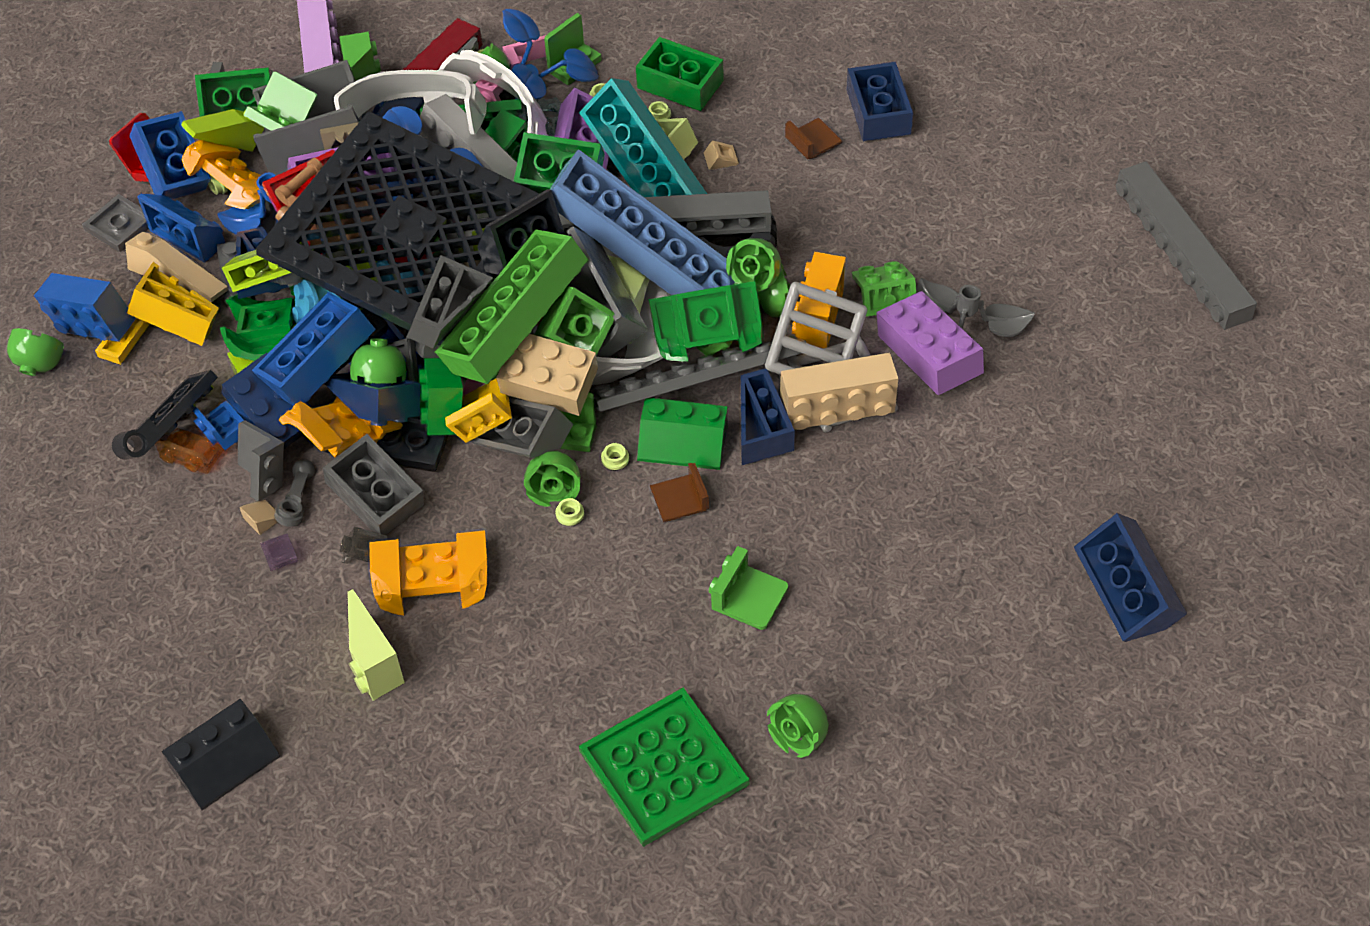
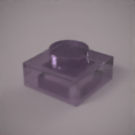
[260,533,298,571]

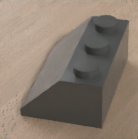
[470,397,573,458]

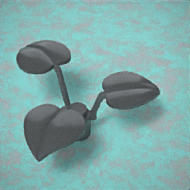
[916,278,1035,337]

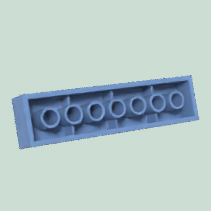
[550,149,735,295]

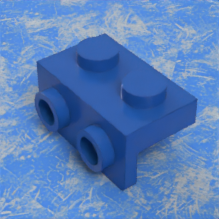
[193,401,244,450]

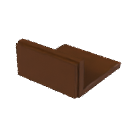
[785,118,842,159]
[650,463,709,523]

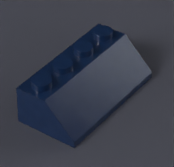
[1074,513,1187,642]

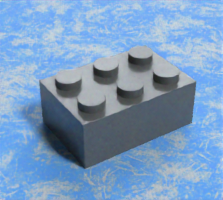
[323,434,424,540]

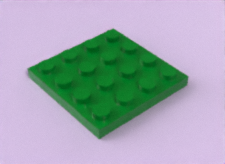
[579,687,750,847]

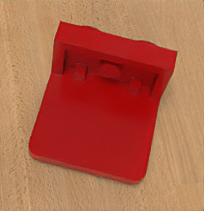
[109,113,150,182]

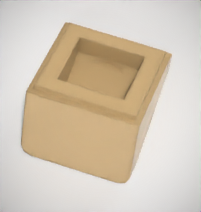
[704,141,738,170]
[240,500,278,535]

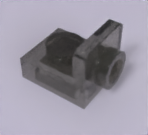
[340,527,387,564]

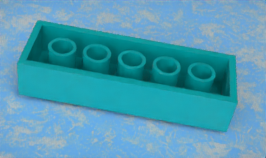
[579,78,707,197]

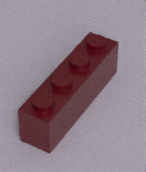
[402,18,483,70]

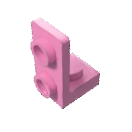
[503,35,546,70]

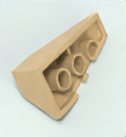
[125,232,228,302]

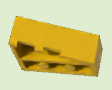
[127,262,219,346]

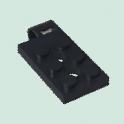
[112,370,218,460]
[324,416,449,471]

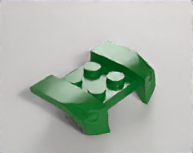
[648,281,764,362]
[220,294,295,361]

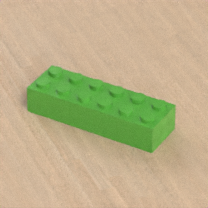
[435,229,588,384]

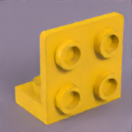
[445,378,512,443]

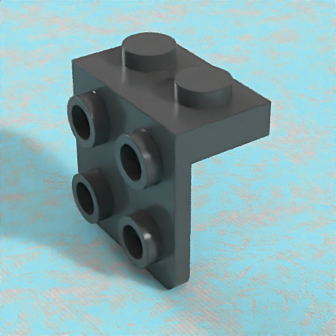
[238,420,284,502]

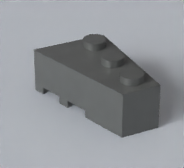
[407,256,493,348]

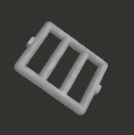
[765,282,867,375]

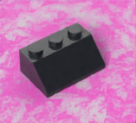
[478,189,565,275]
[161,698,280,810]

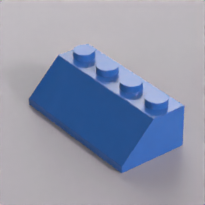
[252,292,375,406]

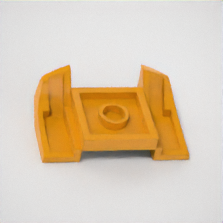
[182,140,261,209]
[279,397,403,457]
[370,530,487,616]

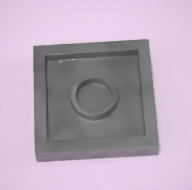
[82,194,148,252]

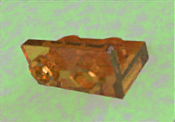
[155,427,224,474]

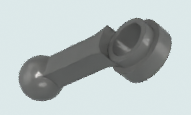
[274,459,315,527]

